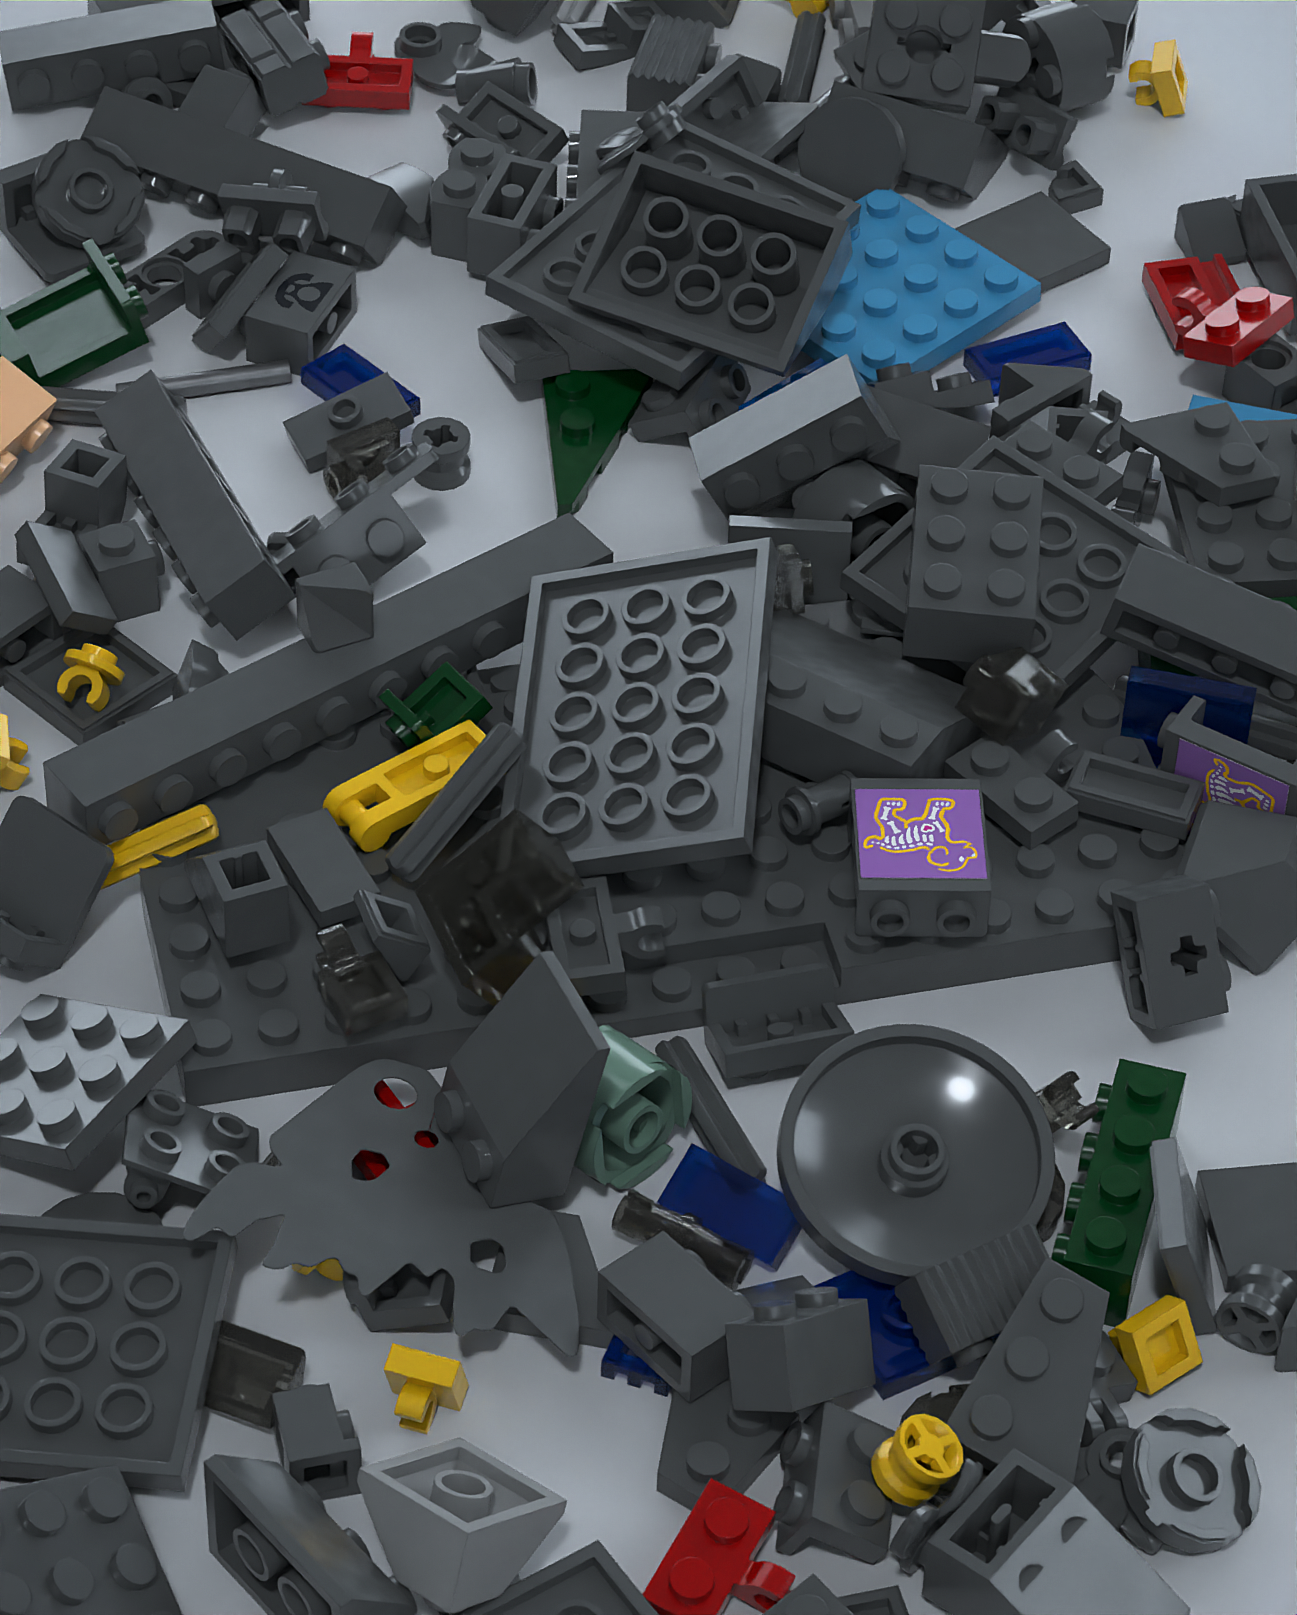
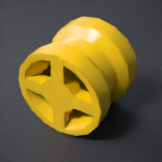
[871,1414,963,1507]

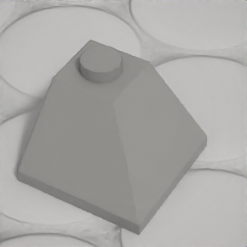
[357,1437,567,1614]

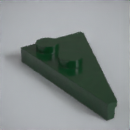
[541,369,653,518]

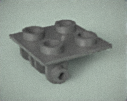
[121,1090,258,1209]

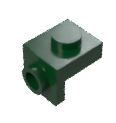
[378,661,493,749]

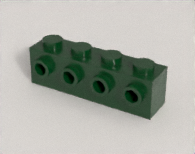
[1051,1059,1187,1327]

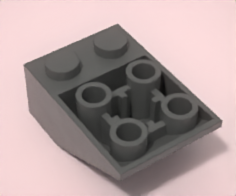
[922,1448,1191,1615]

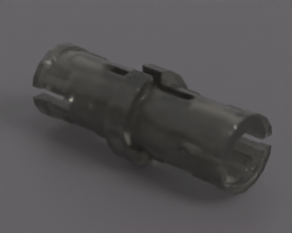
[611,1189,755,1291]

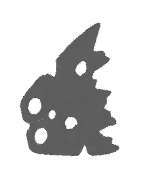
[183,1059,579,1357]

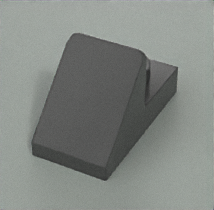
[989,363,1093,439]

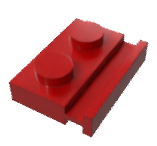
[1142,253,1240,350]

